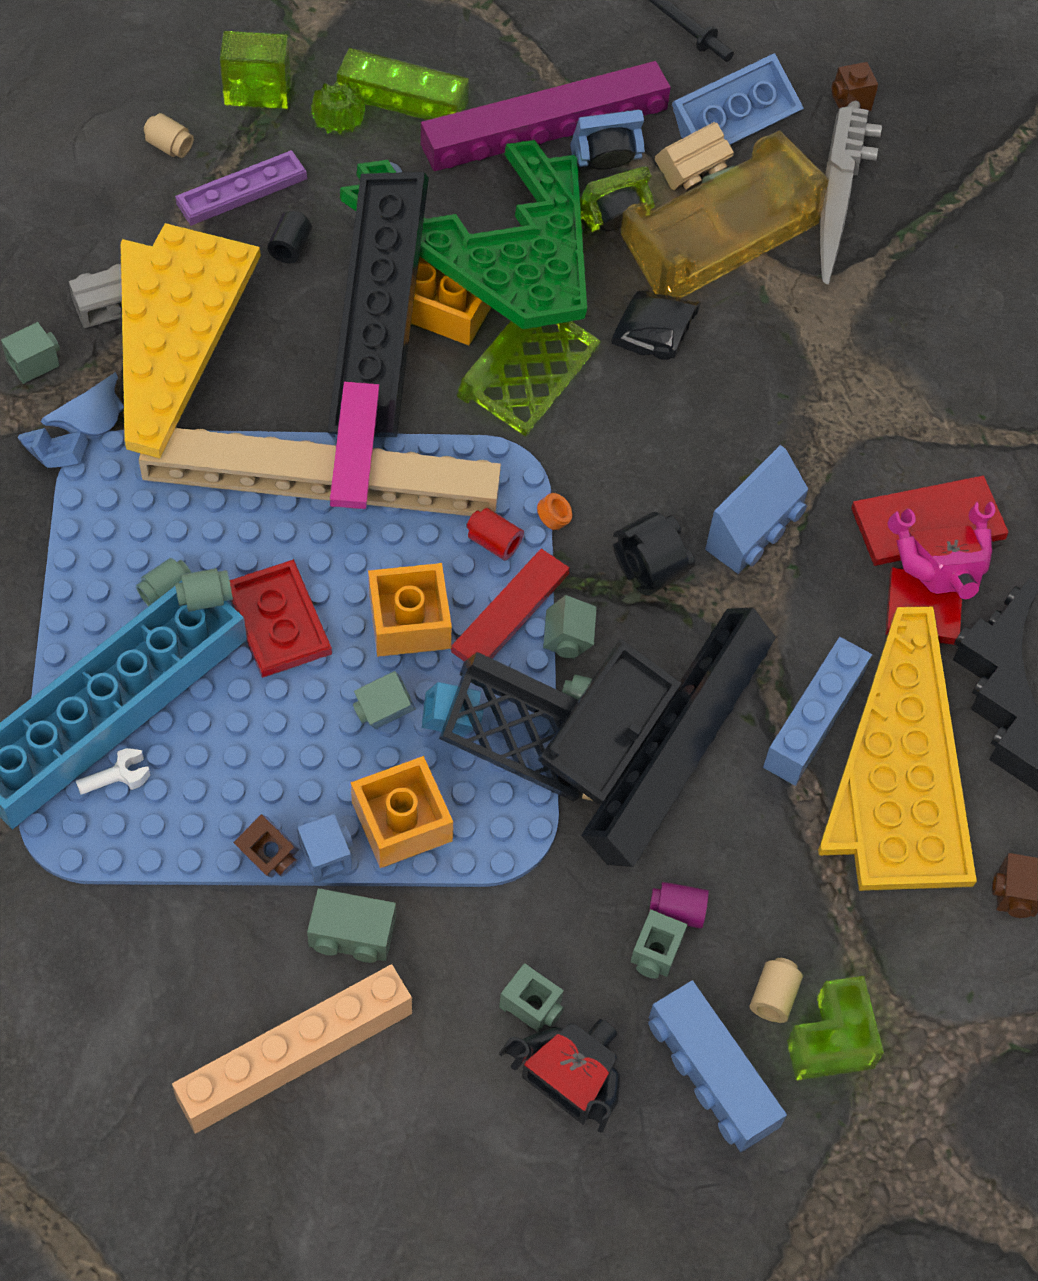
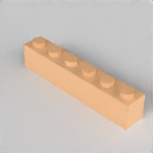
[172,964,412,1134]

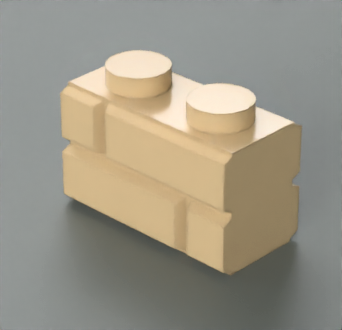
[655,122,734,190]

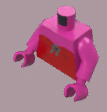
[888,501,995,599]

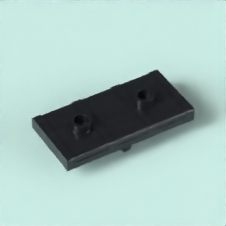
[538,639,681,804]

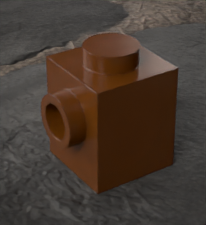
[831,62,878,112]
[992,853,1038,918]

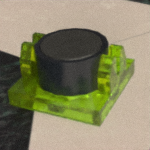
[580,166,655,232]

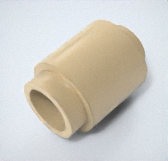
[144,113,194,158]

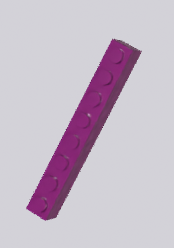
[420,61,671,171]

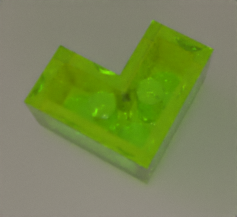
[787,976,884,1080]

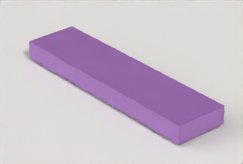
[175,150,307,226]

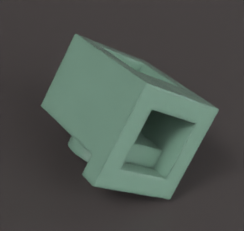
[631,909,688,979]
[499,963,564,1032]

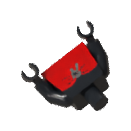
[499,1019,620,1133]

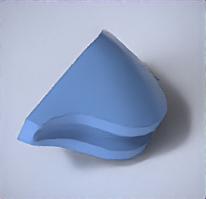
[41,372,124,440]

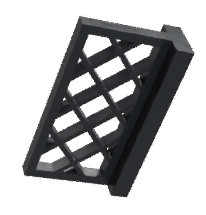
[439,652,581,802]

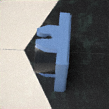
[570,110,645,170]

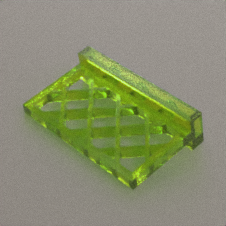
[457,321,601,437]

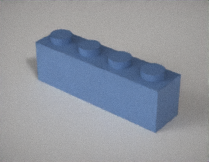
[763,637,872,786]
[648,980,787,1152]

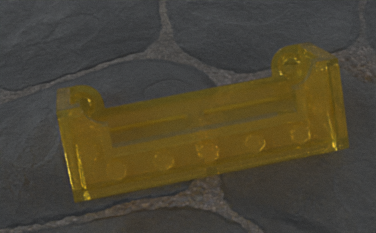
[621,130,829,299]

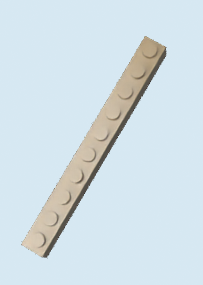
[139,428,501,516]

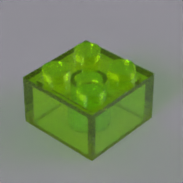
[220,31,291,109]

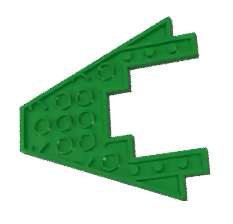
[340,140,587,329]

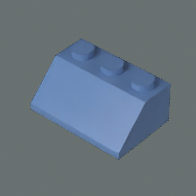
[705,445,808,574]

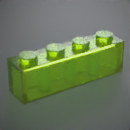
[337,48,469,120]

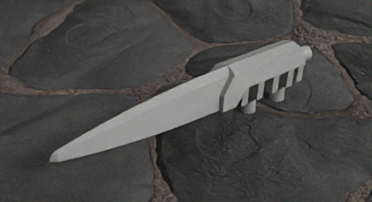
[820,101,882,285]

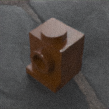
[233,814,300,878]

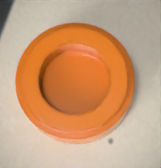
[537,493,572,530]

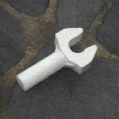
[76,748,150,795]

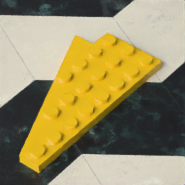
[121,223,261,458]
[818,607,977,891]

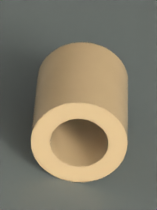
[749,958,803,1023]

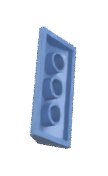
[672,53,804,145]

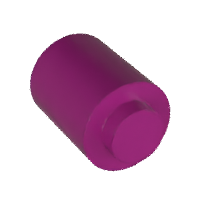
[649,882,709,929]

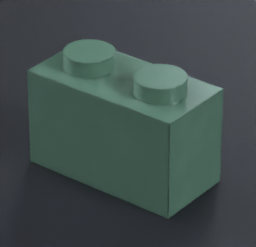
[307,888,396,963]

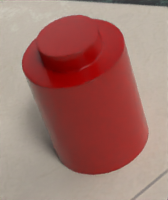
[466,508,524,561]

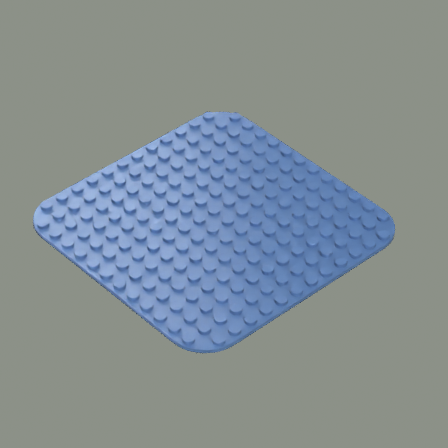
[19,430,559,887]

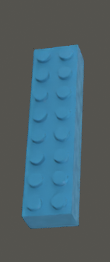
[0,571,247,830]

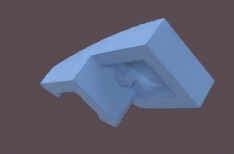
[18,428,88,468]

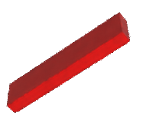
[451,549,570,662]

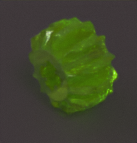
[311,80,365,135]

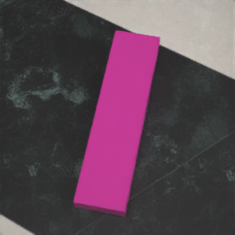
[330,382,379,509]

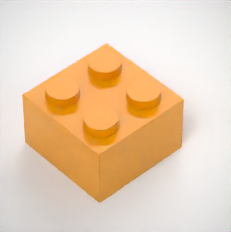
[368,563,452,657]
[351,756,453,868]

